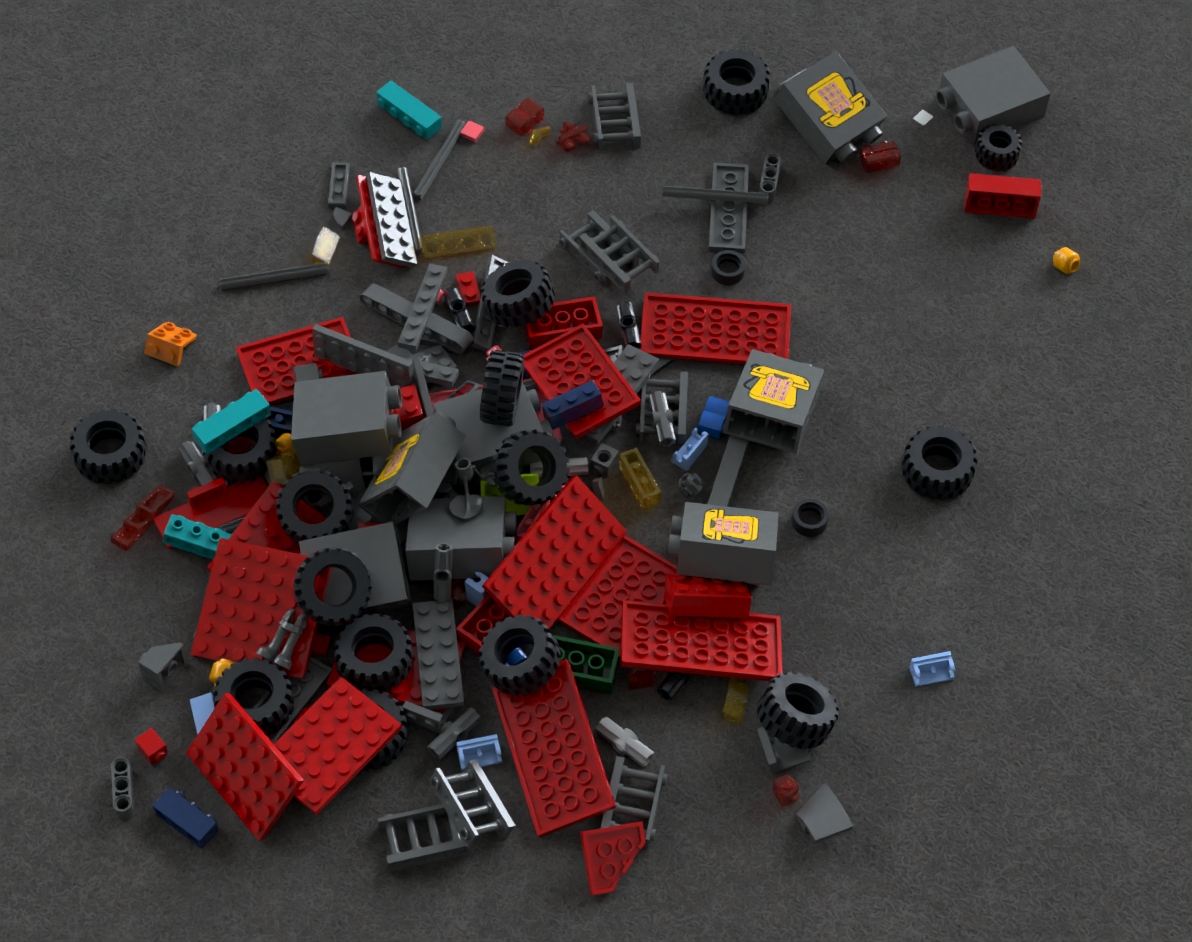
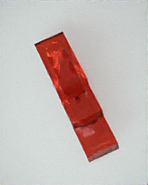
[111,484,175,551]

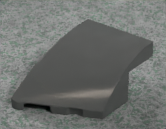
[796,783,853,844]

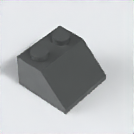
[139,642,188,693]

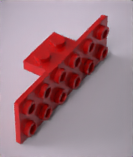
[352,175,404,268]
[153,476,268,549]

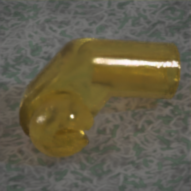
[530,126,551,145]

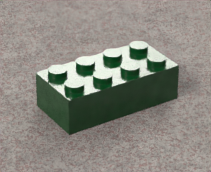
[553,635,620,694]

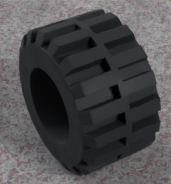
[975,124,1022,171]

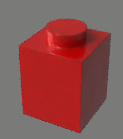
[135,728,168,765]

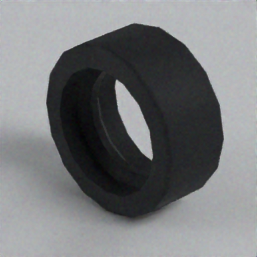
[711,250,746,285]
[791,498,829,537]

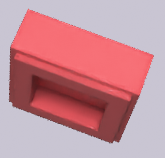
[460,121,484,143]

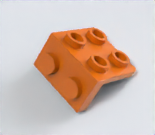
[144,322,197,366]

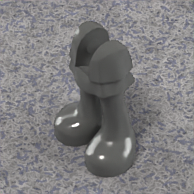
[256,608,308,670]

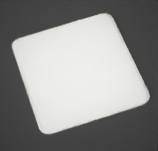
[913,110,933,125]

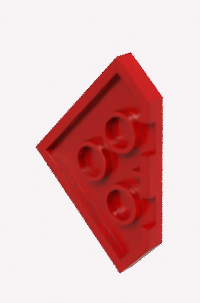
[580,822,646,895]

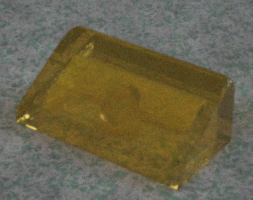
[311,227,340,266]
[722,678,750,723]

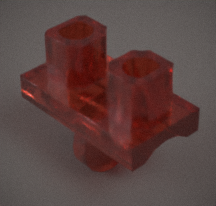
[556,121,590,152]

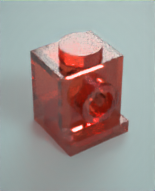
[772,774,800,807]

